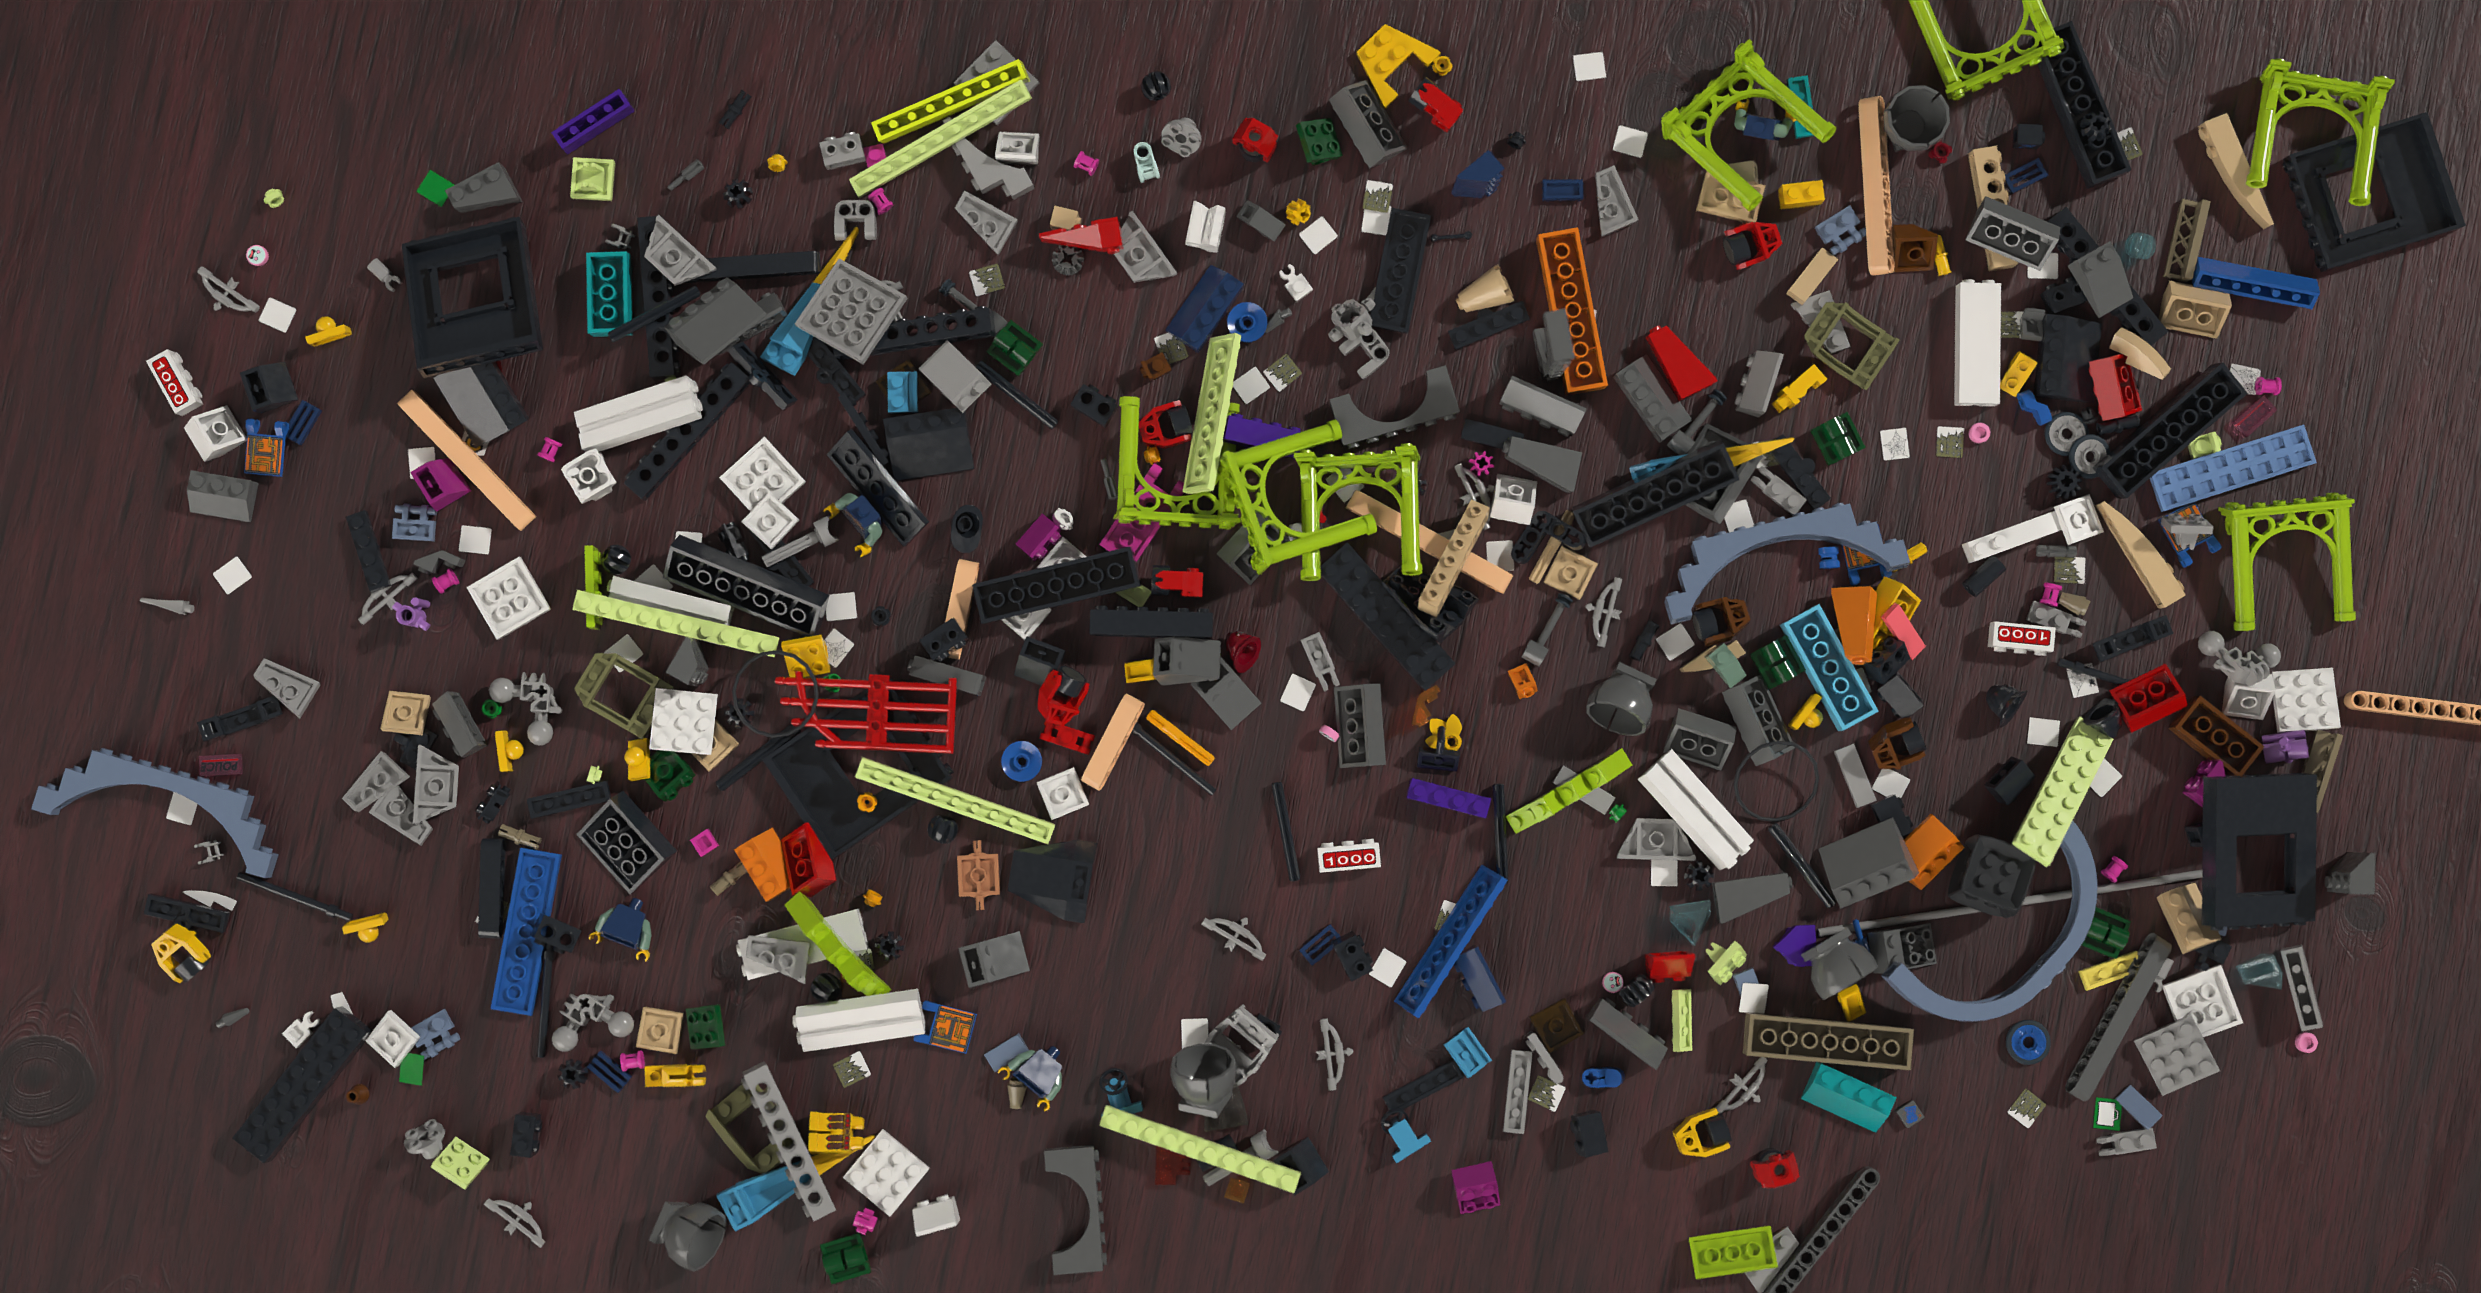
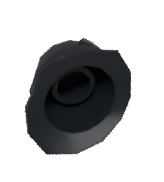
[1986,684,2028,728]
[2083,698,2122,738]

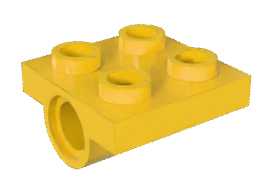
[781,634,830,677]

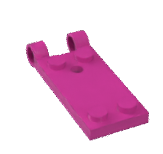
[1099,463,1184,563]

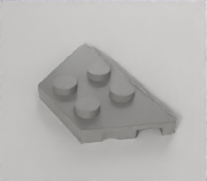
[1114,211,1177,282]
[644,215,717,285]
[413,745,459,824]
[1617,818,1696,861]

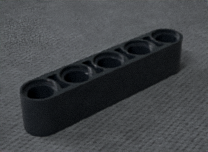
[478,838,505,938]

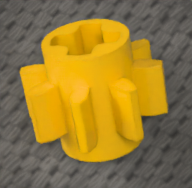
[1286,199,1311,225]

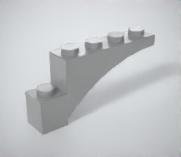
[943,117,1034,200]

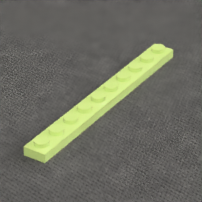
[849,80,1032,198]
[572,590,779,657]
[855,757,1055,844]
[1099,1105,1301,1193]

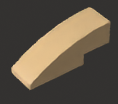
[1786,248,1838,305]
[2109,327,2171,380]
[1679,640,1746,672]

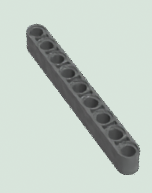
[2065,933,2172,1101]
[1763,1166,1880,1293]

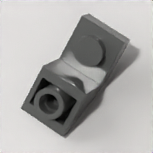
[1236,200,1285,241]
[413,550,466,575]

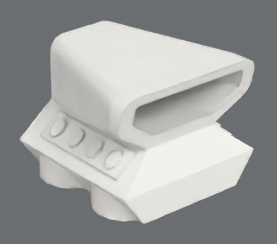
[1186,201,1226,252]
[561,448,616,504]

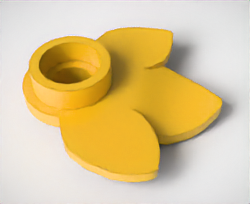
[1425,714,1462,751]

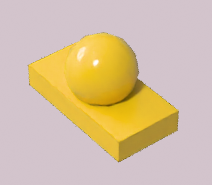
[305,316,352,347]
[1124,659,1155,683]
[1788,693,1823,730]
[495,731,524,772]
[624,738,650,781]
[342,913,389,943]
[1837,984,1866,1022]

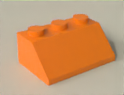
[1904,814,1965,890]
[734,828,791,902]

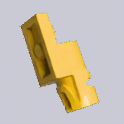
[645,1064,706,1087]

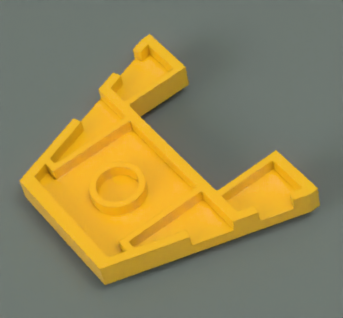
[1356,24,1441,109]

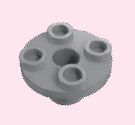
[1161,118,1201,157]
[404,1119,445,1159]

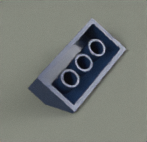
[1451,150,1505,198]
[1165,265,1244,353]

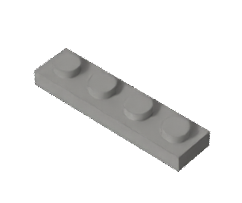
[1503,1049,1532,1134]

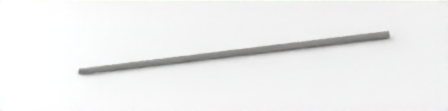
[1817,870,2202,937]

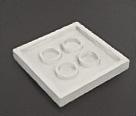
[719,437,806,511]
[467,557,551,640]
[2270,668,2341,733]
[649,688,718,755]
[2162,965,2243,1037]
[843,1129,930,1216]

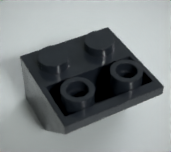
[240,362,299,414]
[1014,636,1066,686]
[1273,1136,1329,1196]

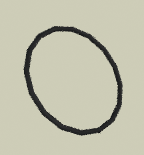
[732,650,819,738]
[1734,740,1819,822]

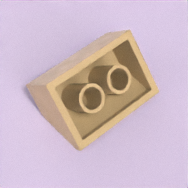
[2159,281,2232,338]
[2157,883,2222,954]

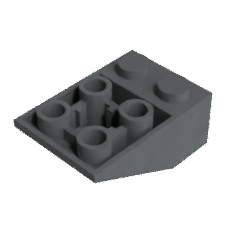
[1153,637,1221,686]
[1191,657,1261,730]
[1868,923,1937,973]
[958,931,1030,988]

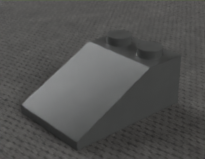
[2068,241,2133,318]

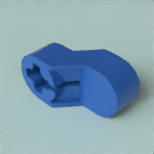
[2017,389,2052,426]
[1582,1067,1625,1088]

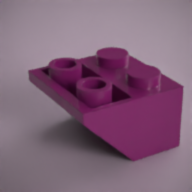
[410,458,472,512]
[1016,514,1061,561]
[2182,760,2225,807]
[1451,1161,1500,1214]

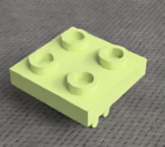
[570,157,615,201]
[1706,941,1747,985]
[431,1137,490,1189]

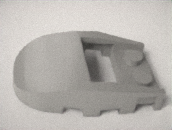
[1204,1005,1279,1088]

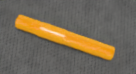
[1146,710,1215,766]

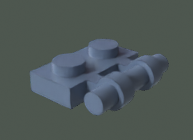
[1815,205,1866,255]
[392,503,437,542]
[411,1009,461,1060]

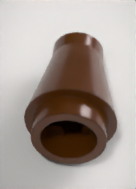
[346,1084,369,1105]

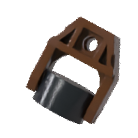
[1692,597,1751,646]
[1868,718,1927,770]

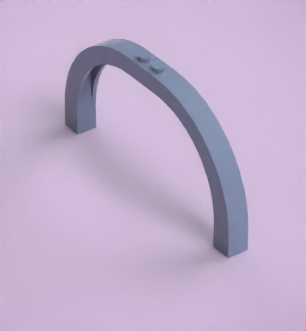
[1881,820,2097,1021]

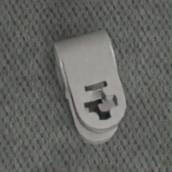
[834,200,877,240]
[1339,329,1389,380]

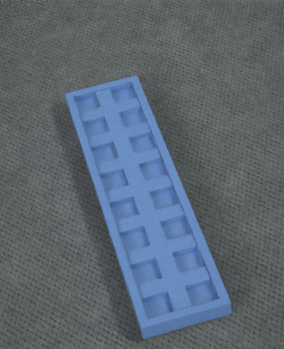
[2150,425,2317,512]

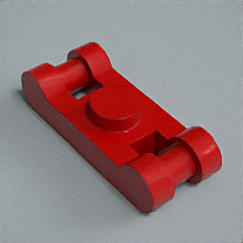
[1039,719,1095,755]

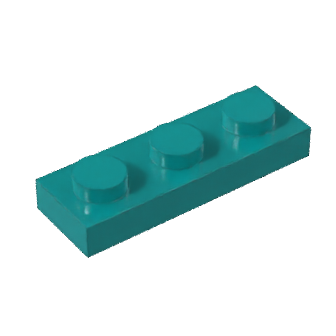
[1786,75,1814,139]

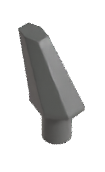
[1265,308,1292,333]
[216,1008,250,1028]

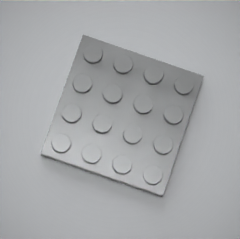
[795,258,907,364]

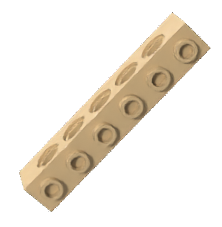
[1968,146,2018,271]
[1418,500,1490,618]

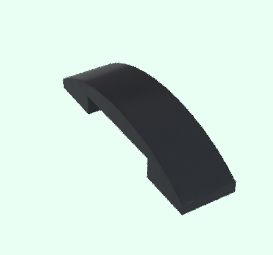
[2092,615,2174,662]
[197,696,283,742]

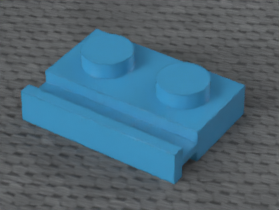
[887,371,918,413]
[1444,1027,1492,1078]

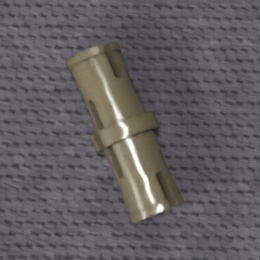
[498,824,541,850]
[709,861,747,896]

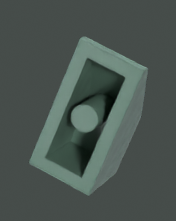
[1705,643,1746,688]

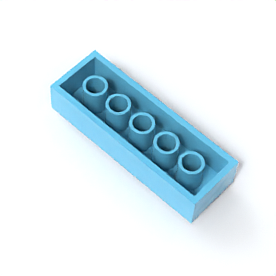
[1779,604,1878,731]

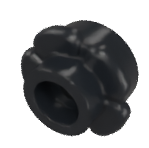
[1507,132,1526,150]
[871,606,891,626]

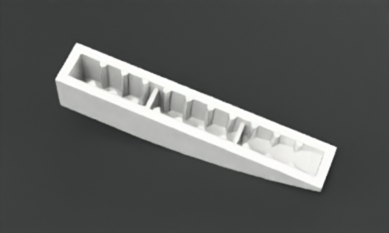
[1962,511,2062,563]

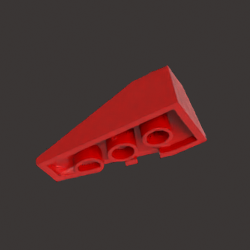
[1039,217,1124,254]

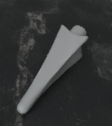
[140,598,194,615]

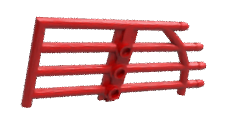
[775,671,957,754]

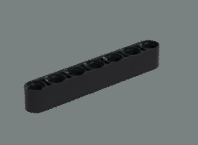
[685,251,821,283]

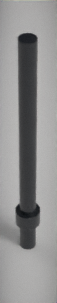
[2057,658,2130,685]
[1131,722,1217,796]
[236,872,353,921]
[537,935,555,1058]

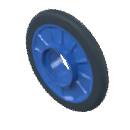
[2006,1020,2051,1065]

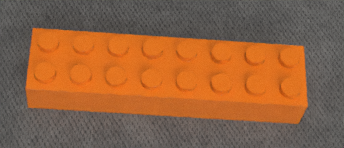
[1536,227,1608,396]

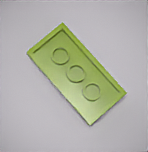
[585,546,603,630]
[1689,1226,1778,1280]

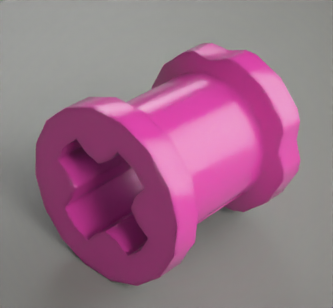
[1074,151,1099,176]
[867,188,894,215]
[2255,377,2282,395]
[537,437,562,462]
[432,568,459,594]
[2039,583,2062,607]
[2101,856,2128,883]
[620,1050,645,1072]

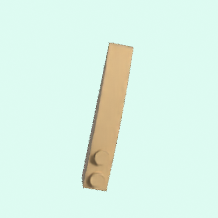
[2198,113,2274,229]
[2095,501,2185,609]

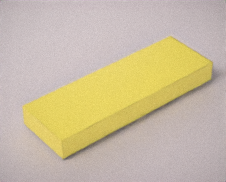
[2078,951,2139,991]

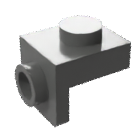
[2020,308,2045,341]

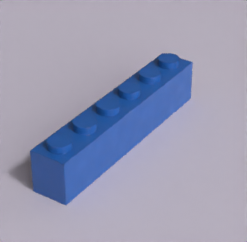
[2192,257,2320,309]

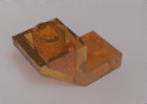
[1411,684,1441,727]

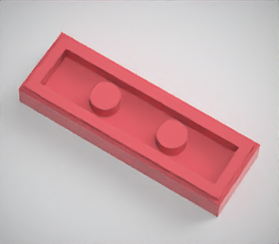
[1881,603,1926,660]

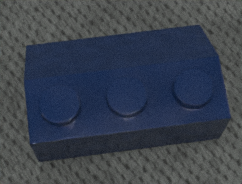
[1453,945,1506,1012]

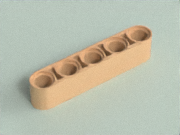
[945,559,979,660]
[1081,694,1145,791]

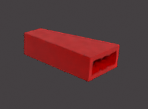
[1646,325,1718,401]

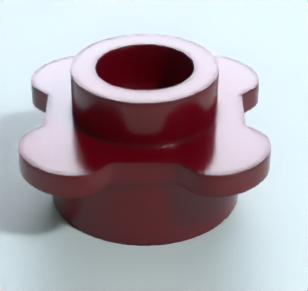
[1929,141,1952,164]

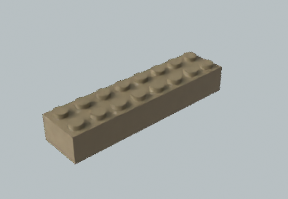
[1743,1013,1914,1070]

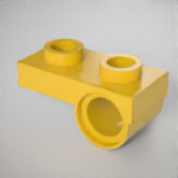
[2000,351,2038,397]

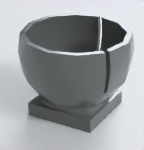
[1883,85,1950,152]
[1587,662,1657,736]
[1801,927,1878,1000]
[1170,1044,1237,1118]
[649,1202,727,1271]

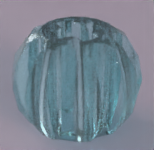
[2125,232,2156,260]

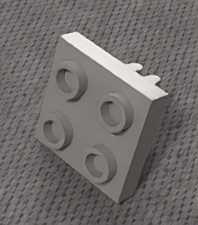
[2161,513,2213,550]

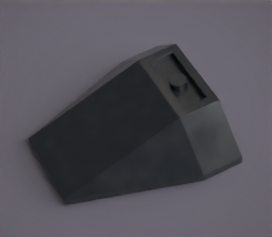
[1382,565,1479,643]
[1008,840,1097,923]

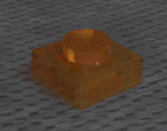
[1224,1177,1250,1204]

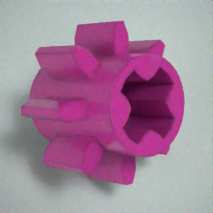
[1469,451,1494,476]
[853,1208,878,1235]

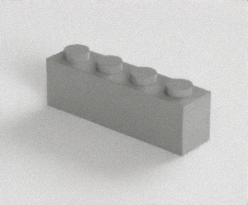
[2281,944,2323,1031]

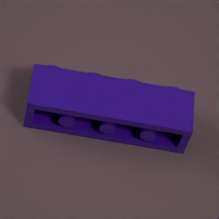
[551,89,635,154]
[1223,413,1301,459]
[1406,778,1491,818]

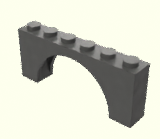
[1532,309,1575,382]
[1329,365,1460,450]
[1044,1145,1107,1275]

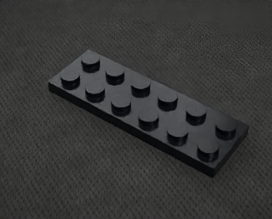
[1370,208,1431,334]
[827,429,929,547]

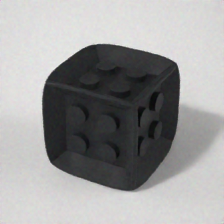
[1948,834,2036,918]

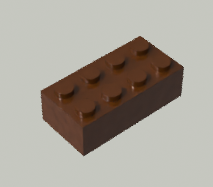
[2168,696,2265,776]

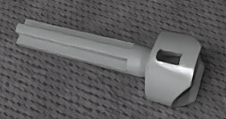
[762,516,839,567]
[1203,1130,1278,1186]

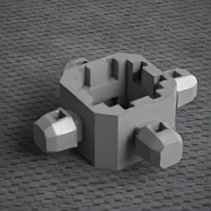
[1328,297,1375,342]

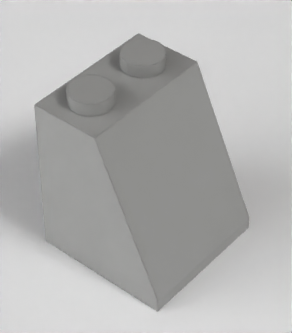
[919,340,991,413]

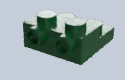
[645,750,696,802]

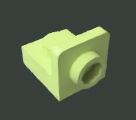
[2188,432,2222,459]

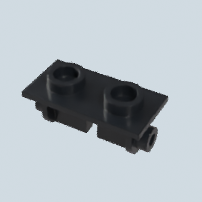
[718,522,749,561]
[475,780,511,824]

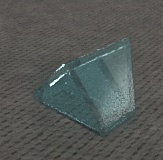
[1669,900,1711,947]
[2236,953,2283,990]

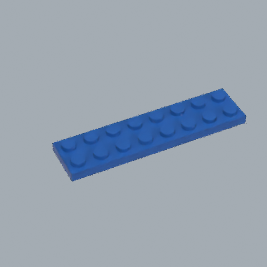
[491,848,562,1016]
[1394,865,1508,1018]

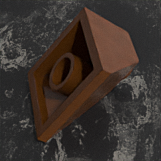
[1892,224,1938,272]

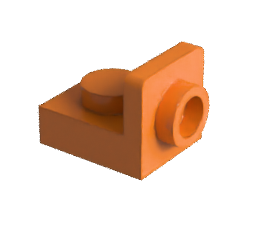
[1508,663,1538,699]

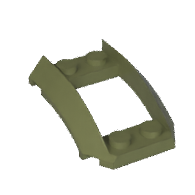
[1804,302,1900,391]
[574,653,674,740]
[705,1082,793,1174]

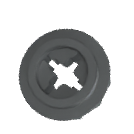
[1052,245,1084,275]

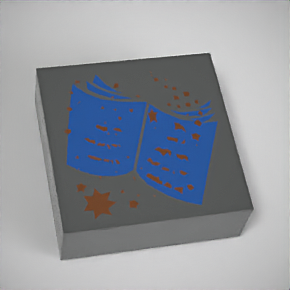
[1895,1100,1925,1128]

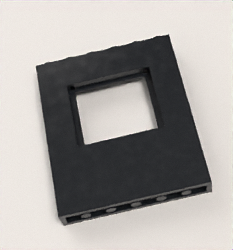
[2283,112,2466,272]
[402,216,543,378]
[762,679,954,860]
[2202,773,2317,931]

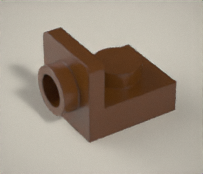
[1139,352,1172,382]

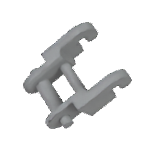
[605,224,635,249]
[194,840,224,865]

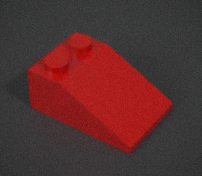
[781,823,836,897]
[1645,951,1695,983]

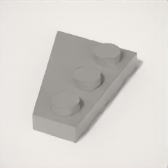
[1595,166,1638,237]
[955,191,1018,255]
[1790,290,1850,354]
[254,658,320,719]
[342,751,410,812]
[369,785,433,846]
[746,935,811,984]
[1745,1226,1799,1293]

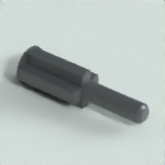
[668,159,705,191]
[1101,458,1118,500]

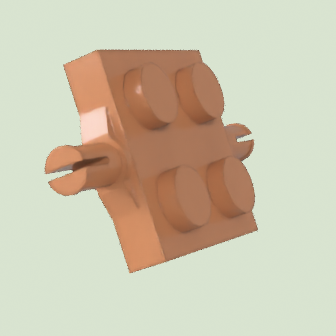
[957,840,1000,910]

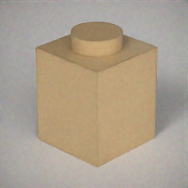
[1050,206,1082,231]

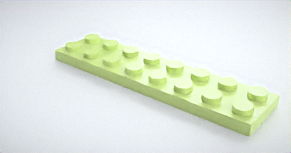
[1182,333,1241,494]
[2012,717,2114,867]

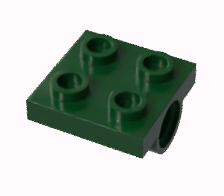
[1296,118,1343,165]
[987,320,1043,376]
[1810,412,1866,466]
[1750,635,1806,690]
[2081,907,2131,959]
[686,1004,725,1049]
[820,1233,872,1285]

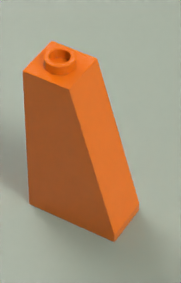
[1831,586,1877,665]

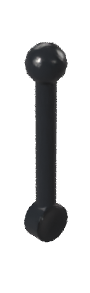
[1430,231,1472,242]

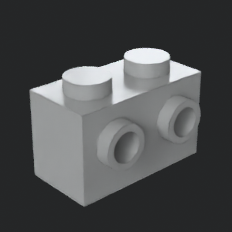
[819,132,866,170]

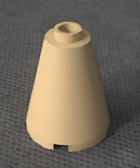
[1456,264,1514,312]

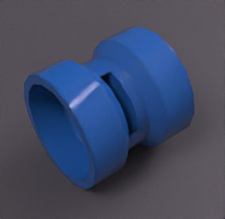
[1818,547,1840,569]

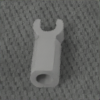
[367,259,402,292]
[2154,958,2174,992]

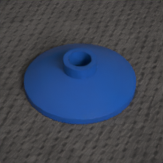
[1227,302,1267,342]
[1001,741,1042,782]

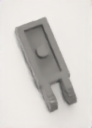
[1751,466,1807,516]
[2026,601,2087,638]
[1301,632,1340,691]
[1525,1031,1563,1084]
[2096,1127,2157,1156]

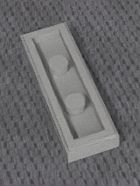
[1834,744,1877,808]
[1552,765,1616,815]

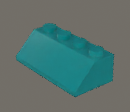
[1800,1062,1897,1133]

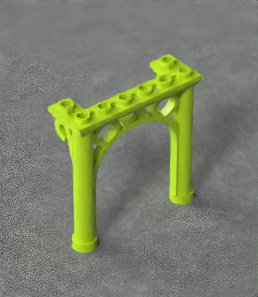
[1909,0,2064,101]
[1661,39,1836,211]
[2246,59,2395,206]
[1114,396,1241,529]
[1217,419,1377,575]
[1294,443,1422,581]
[2218,492,2356,631]

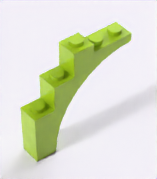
[1505,748,1632,834]
[785,891,891,996]

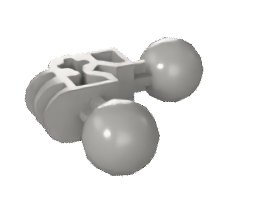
[2198,631,2281,686]
[489,672,562,746]
[552,993,634,1052]

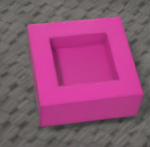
[863,143,886,168]
[690,829,719,857]

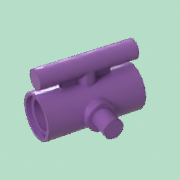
[392,598,430,631]
[2262,730,2309,764]

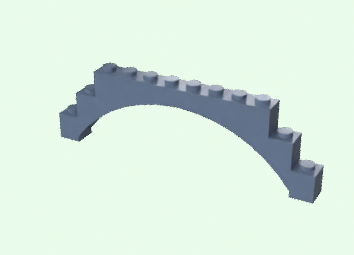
[1664,503,1910,624]
[31,748,279,878]

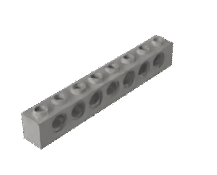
[741,1061,836,1221]

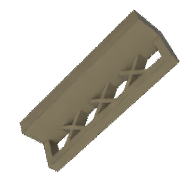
[2163,199,2211,283]
[2301,730,2344,813]

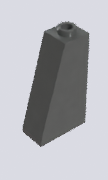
[1502,436,1582,493]
[907,656,987,696]
[1711,873,1792,924]

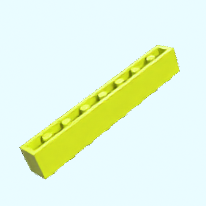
[871,59,1030,144]

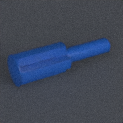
[1852,919,1871,954]

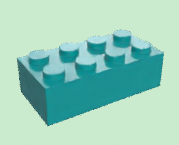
[586,252,633,337]

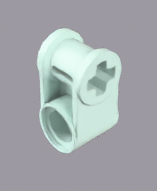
[1134,142,1160,183]

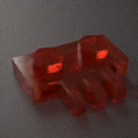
[1155,1145,1191,1185]

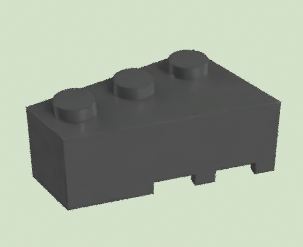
[445,162,523,213]

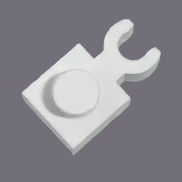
[1279,264,1313,302]
[282,1011,321,1048]

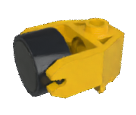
[151,924,211,983]
[1672,1108,1732,1157]

